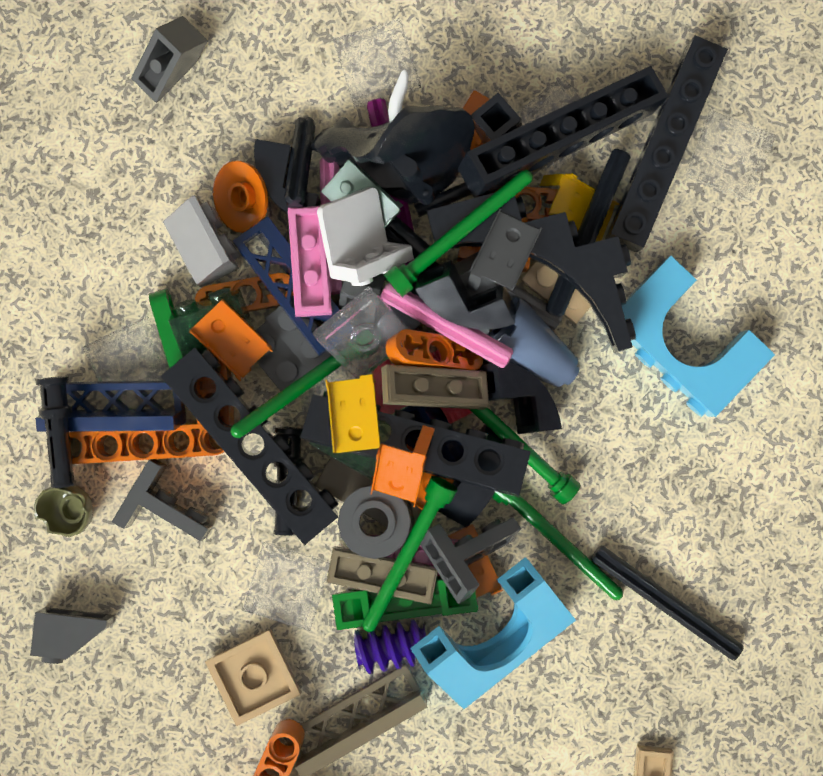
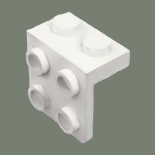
[317,187,414,286]

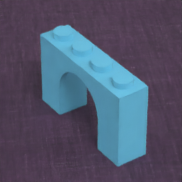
[622,256,775,417]
[410,557,576,709]

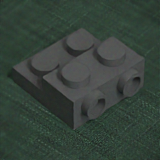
[255,296,339,391]

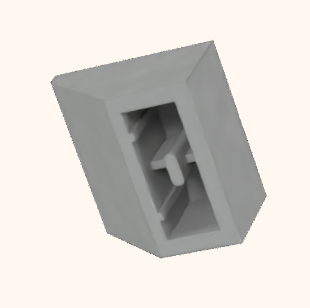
[163,195,240,288]

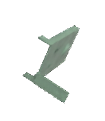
[321,158,403,228]

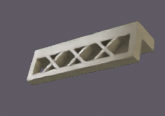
[284,663,428,776]

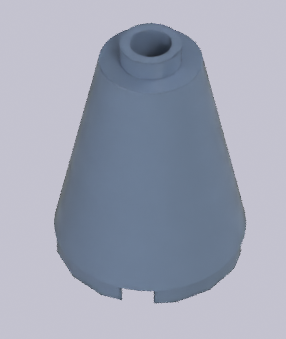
[483,297,580,387]

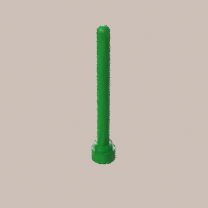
[384,170,533,298]
[231,326,378,438]
[469,408,581,505]
[362,476,458,632]
[492,491,623,601]

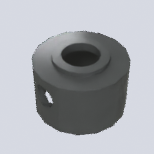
[338,485,414,559]

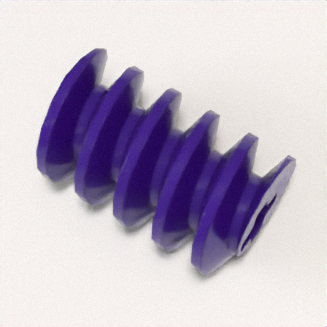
[354,619,426,675]

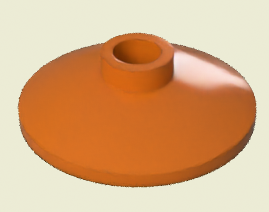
[213,161,268,233]

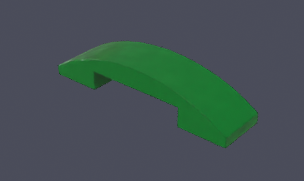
[332,577,479,630]

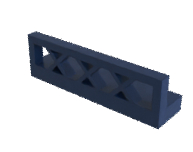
[233,216,354,356]
[35,381,186,432]

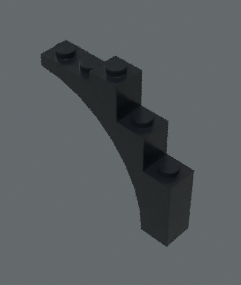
[427,193,636,353]

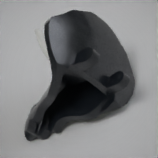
[311,70,475,205]

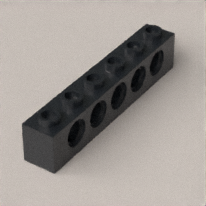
[605,35,728,253]
[458,66,669,198]
[161,347,339,546]
[301,391,531,497]

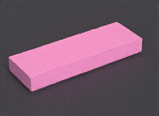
[288,206,332,317]

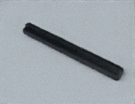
[546,149,631,317]
[591,546,744,661]

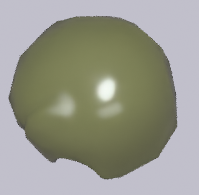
[34,485,93,537]

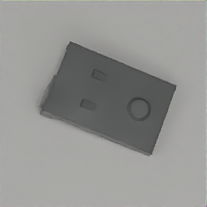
[466,209,542,292]

